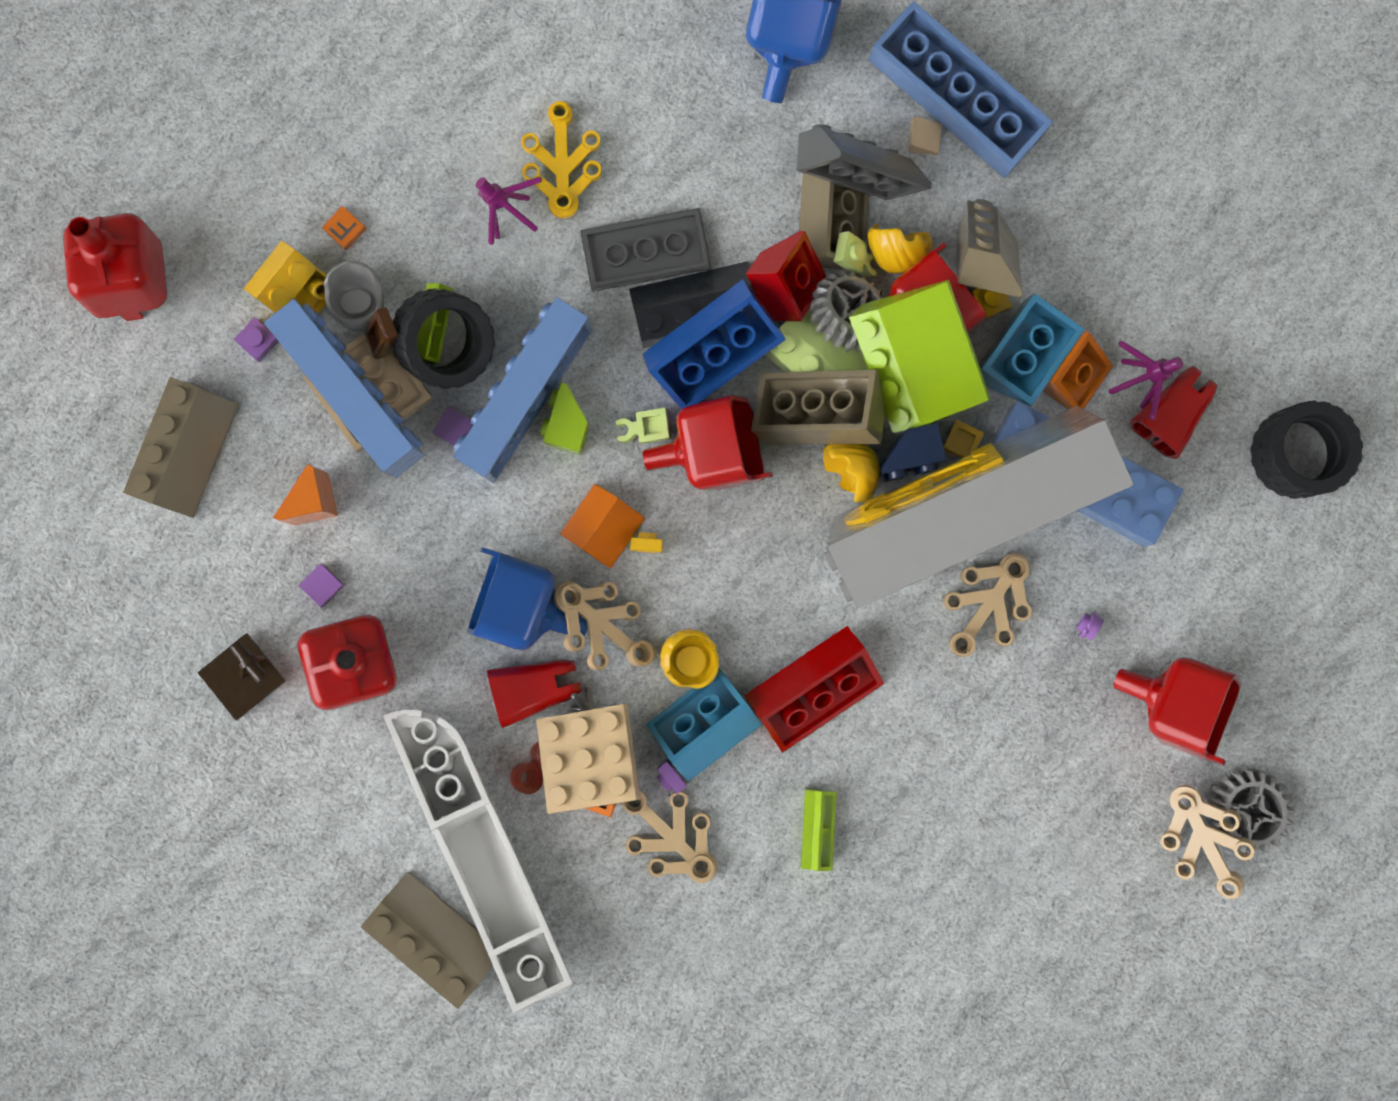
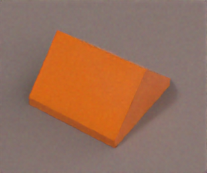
[1043,331,1113,409]
[273,464,338,525]
[560,484,645,569]

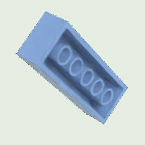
[869,1,1053,179]
[453,297,592,483]
[264,299,425,478]
[990,401,1184,547]

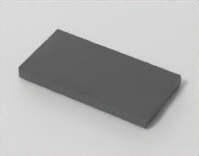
[580,208,711,292]

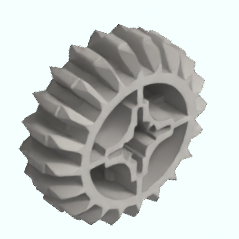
[808,270,883,352]
[1207,768,1295,855]

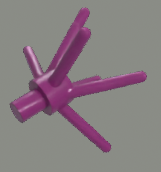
[476,177,542,245]
[1109,341,1183,420]

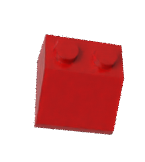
[746,231,826,321]

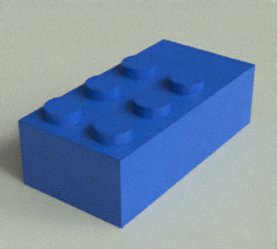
[643,279,786,409]

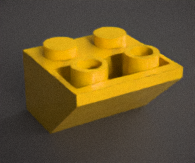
[243,240,326,313]

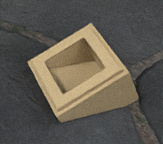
[908,116,941,155]

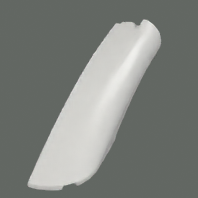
[383,710,573,1013]

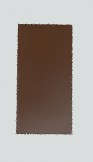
[364,307,398,360]

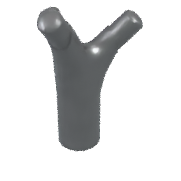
[570,687,597,712]

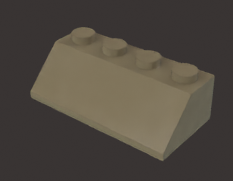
[799,173,869,269]
[957,199,1023,298]
[751,369,885,445]
[123,377,240,518]
[361,871,493,1009]

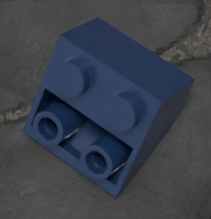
[879,423,946,482]

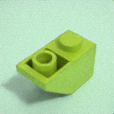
[540,382,590,456]

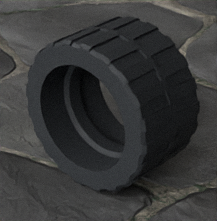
[392,288,495,389]
[1250,400,1363,499]

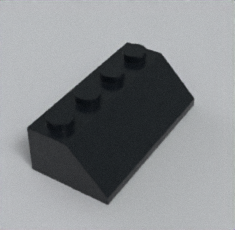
[629,261,759,349]

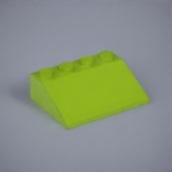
[849,280,991,433]

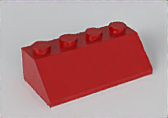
[744,626,885,753]

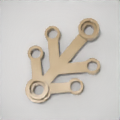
[943,553,1032,657]
[554,581,654,670]
[1161,785,1256,899]
[622,789,717,883]

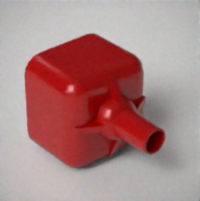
[63,213,167,321]
[887,242,987,333]
[643,395,773,490]
[297,614,398,711]
[1113,657,1241,766]

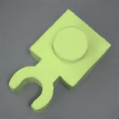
[834,231,877,277]
[615,407,672,444]

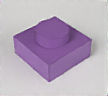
[233,317,279,362]
[657,759,687,794]

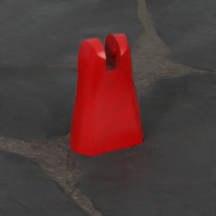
[1129,366,1218,459]
[486,659,582,728]

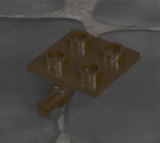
[197,633,286,721]

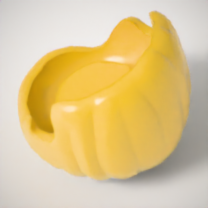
[867,224,933,274]
[823,444,880,503]
[660,628,719,689]

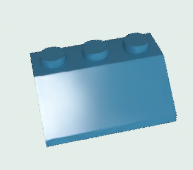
[979,293,1085,406]
[646,668,763,782]

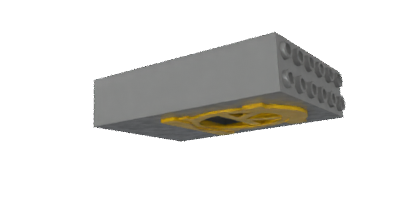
[825,406,1134,609]

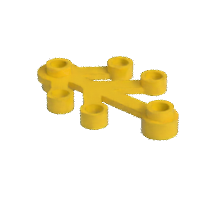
[521,101,602,219]

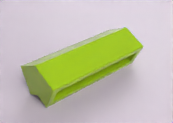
[417,283,454,365]
[800,788,837,871]

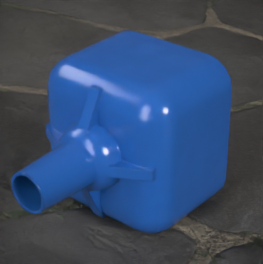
[746,0,842,103]
[467,547,588,650]

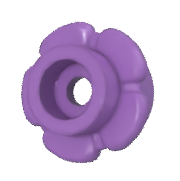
[1076,611,1104,640]

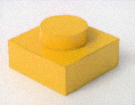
[971,288,1013,320]
[943,419,984,458]
[630,532,663,554]

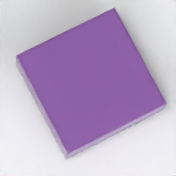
[432,407,473,446]
[299,563,345,607]

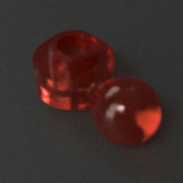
[510,741,543,794]

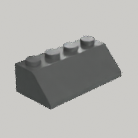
[797,124,932,200]

